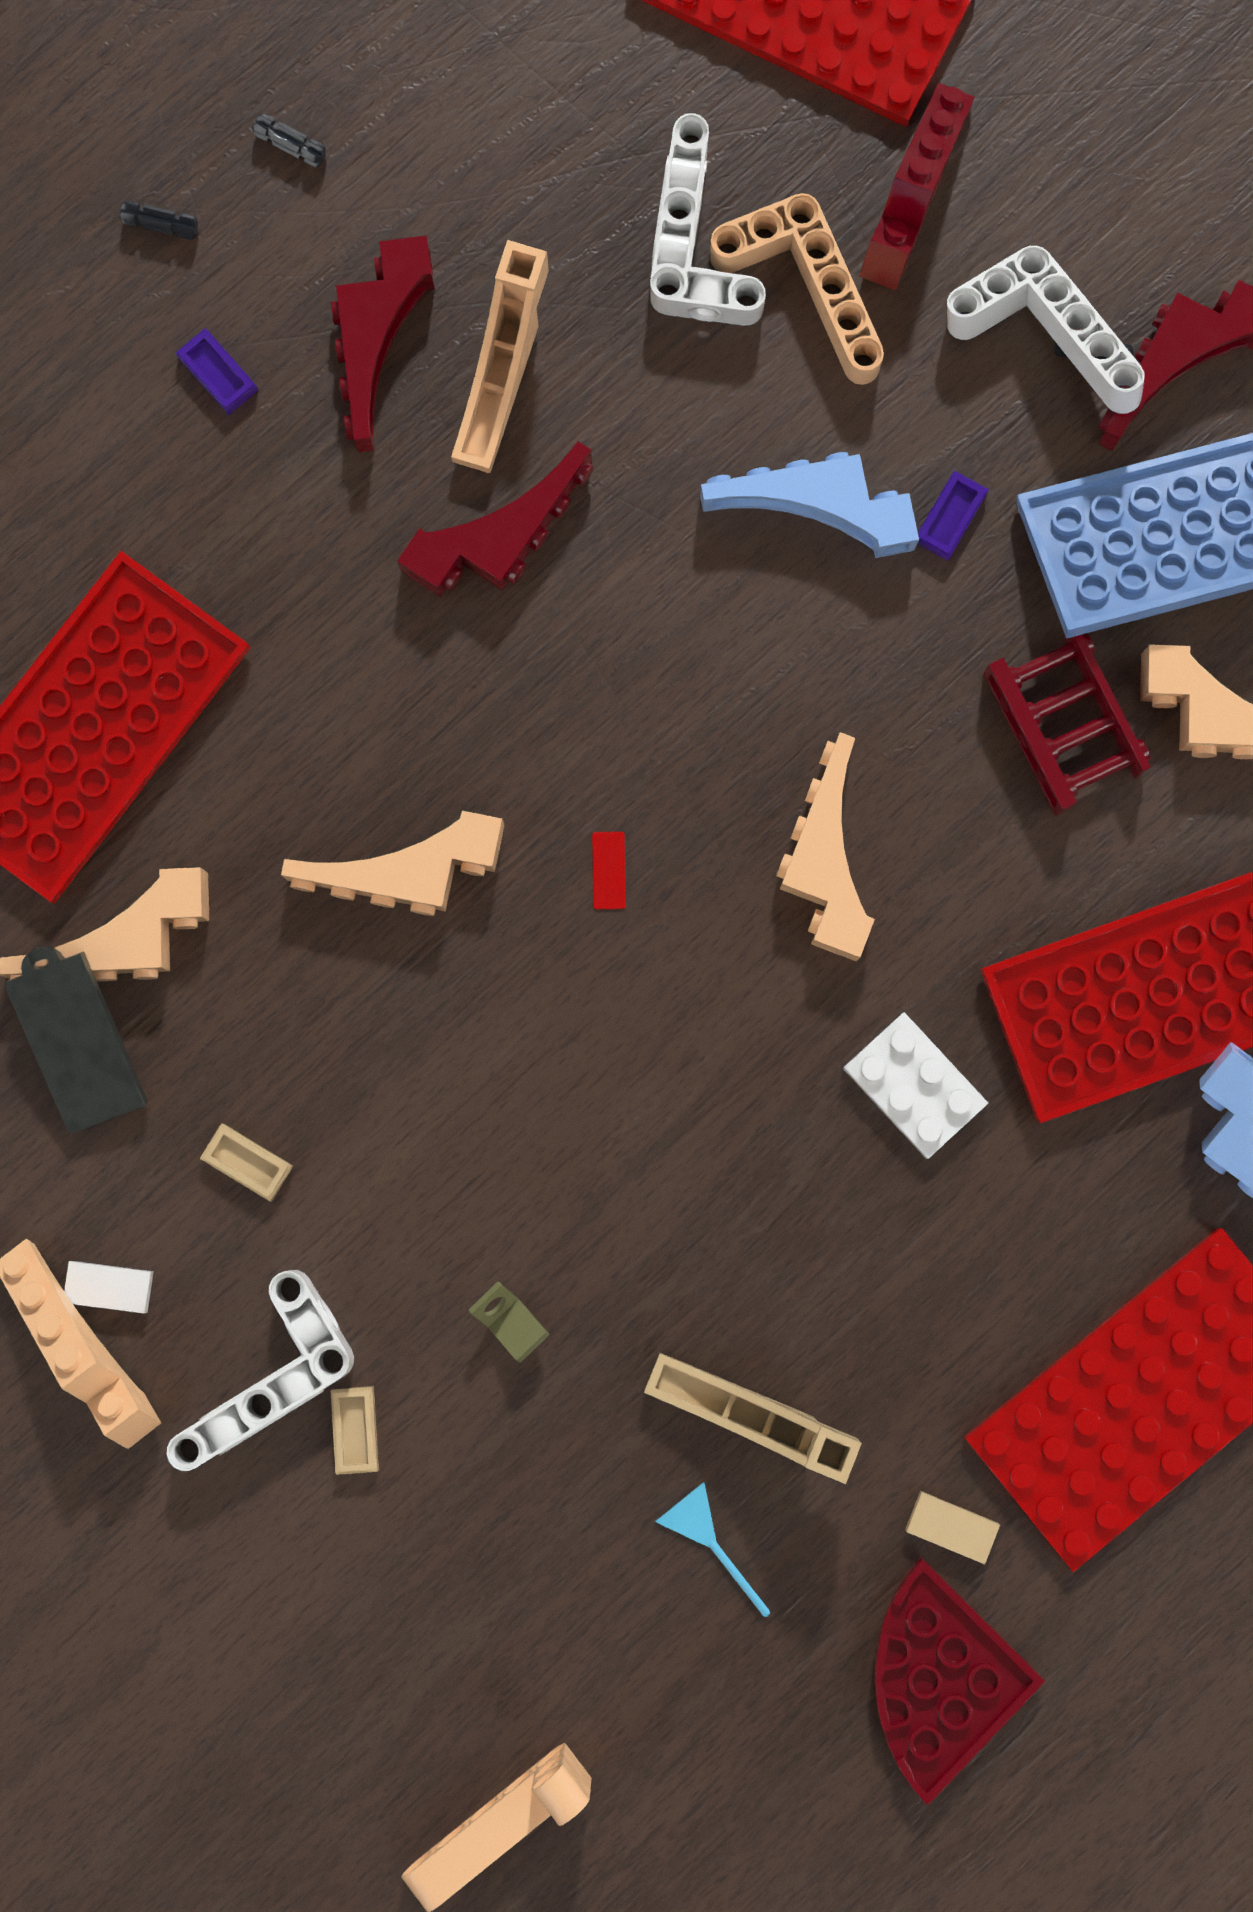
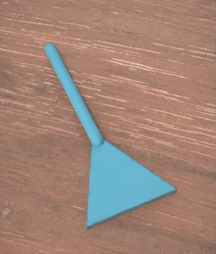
[655,1482,770,1617]

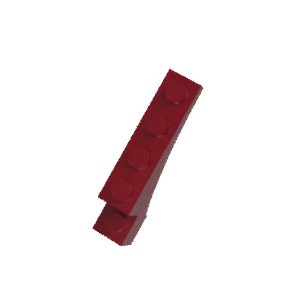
[859,83,975,290]
[331,235,435,453]
[1098,280,1253,451]
[397,441,594,598]

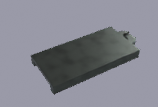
[4,946,148,1135]

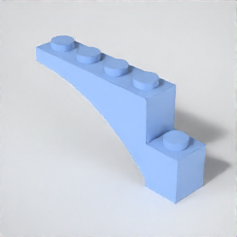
[700,452,919,558]
[1199,1042,1253,1198]

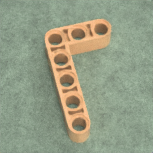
[710,193,884,385]
[401,1743,592,1912]

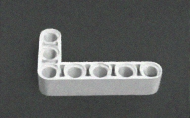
[947,246,1144,413]

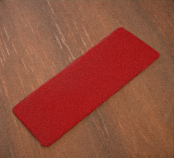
[592,832,626,909]

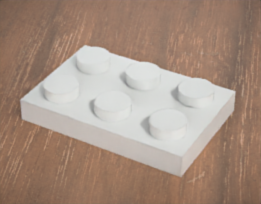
[843,1012,988,1159]

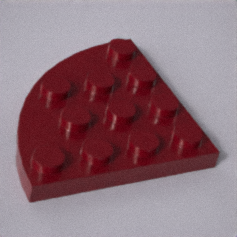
[874,1557,1045,1806]

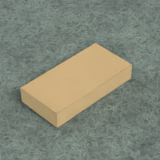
[200,1123,293,1201]
[331,1386,379,1475]
[905,1491,1000,1564]

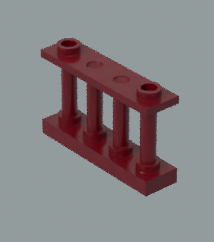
[983,633,1151,816]

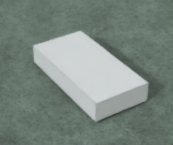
[64,1261,153,1313]

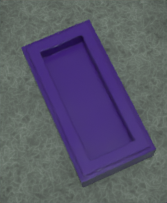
[175,328,259,416]
[917,470,989,561]

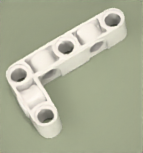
[650,113,766,326]
[167,1270,354,1471]

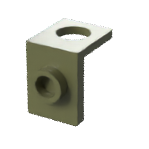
[468,1282,549,1363]

